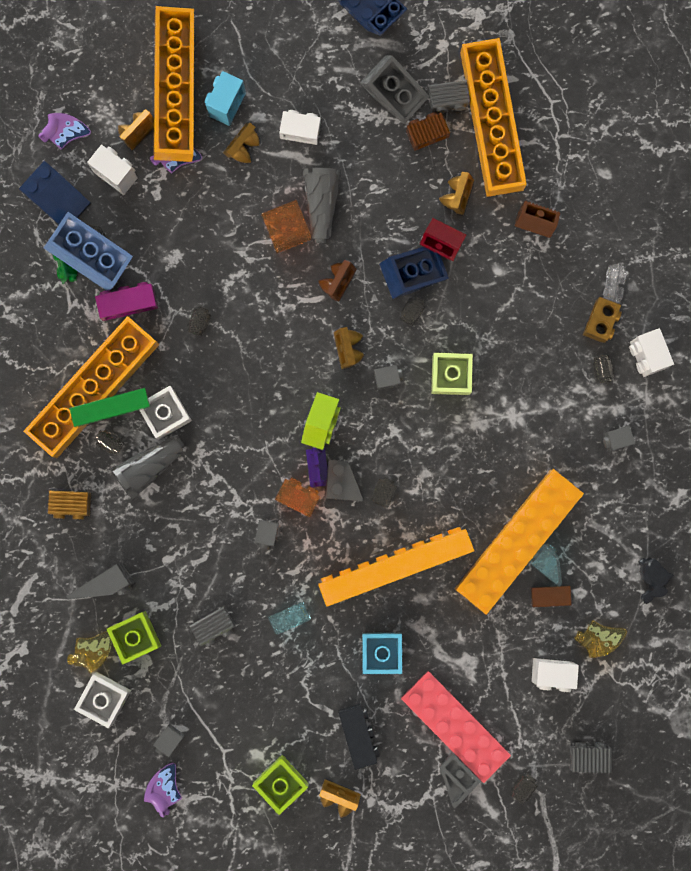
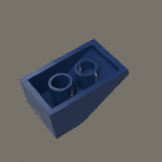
[19,161,91,225]
[379,247,449,299]

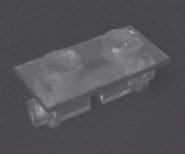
[603,263,627,304]

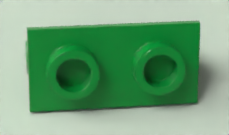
[53,255,78,285]

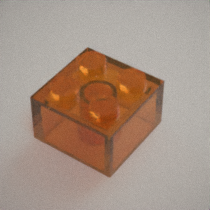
[261,200,311,254]
[275,477,321,518]

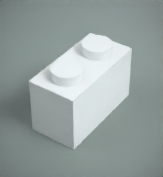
[279,110,321,145]

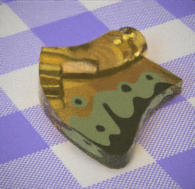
[574,620,627,658]
[67,631,112,674]

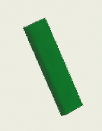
[69,388,150,427]

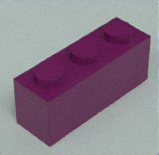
[95,282,158,321]

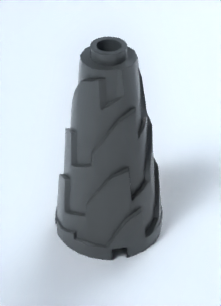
[303,168,341,243]
[110,437,185,500]

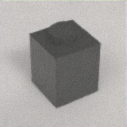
[374,365,403,390]
[603,425,635,452]
[255,520,279,549]
[153,724,185,757]

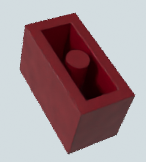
[420,218,466,261]

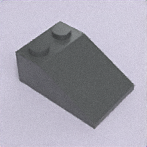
[360,55,430,124]
[66,563,135,600]

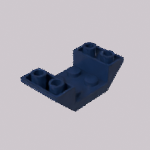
[338,0,407,36]

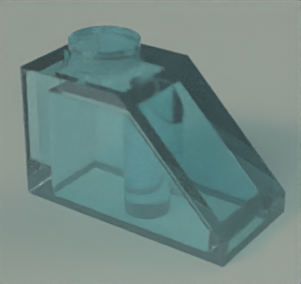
[529,543,562,587]
[268,601,311,635]

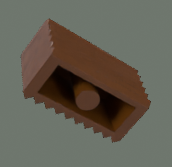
[406,112,450,151]
[515,200,560,238]

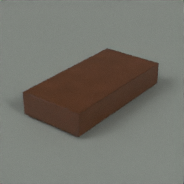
[531,586,572,607]

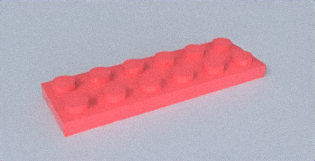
[401,671,511,783]

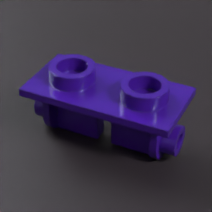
[306,447,327,488]

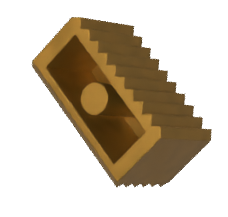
[48,491,91,519]

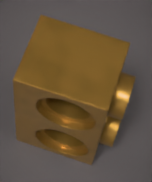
[583,297,622,343]

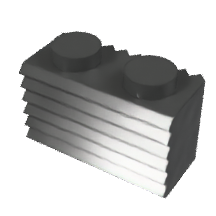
[428,80,470,114]
[189,606,236,647]
[570,742,612,773]

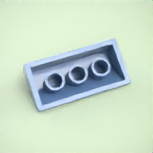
[44,212,133,291]

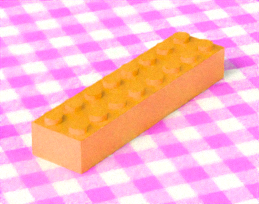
[154,6,194,162]
[460,38,527,197]
[24,316,159,458]
[454,469,584,615]
[318,527,474,607]

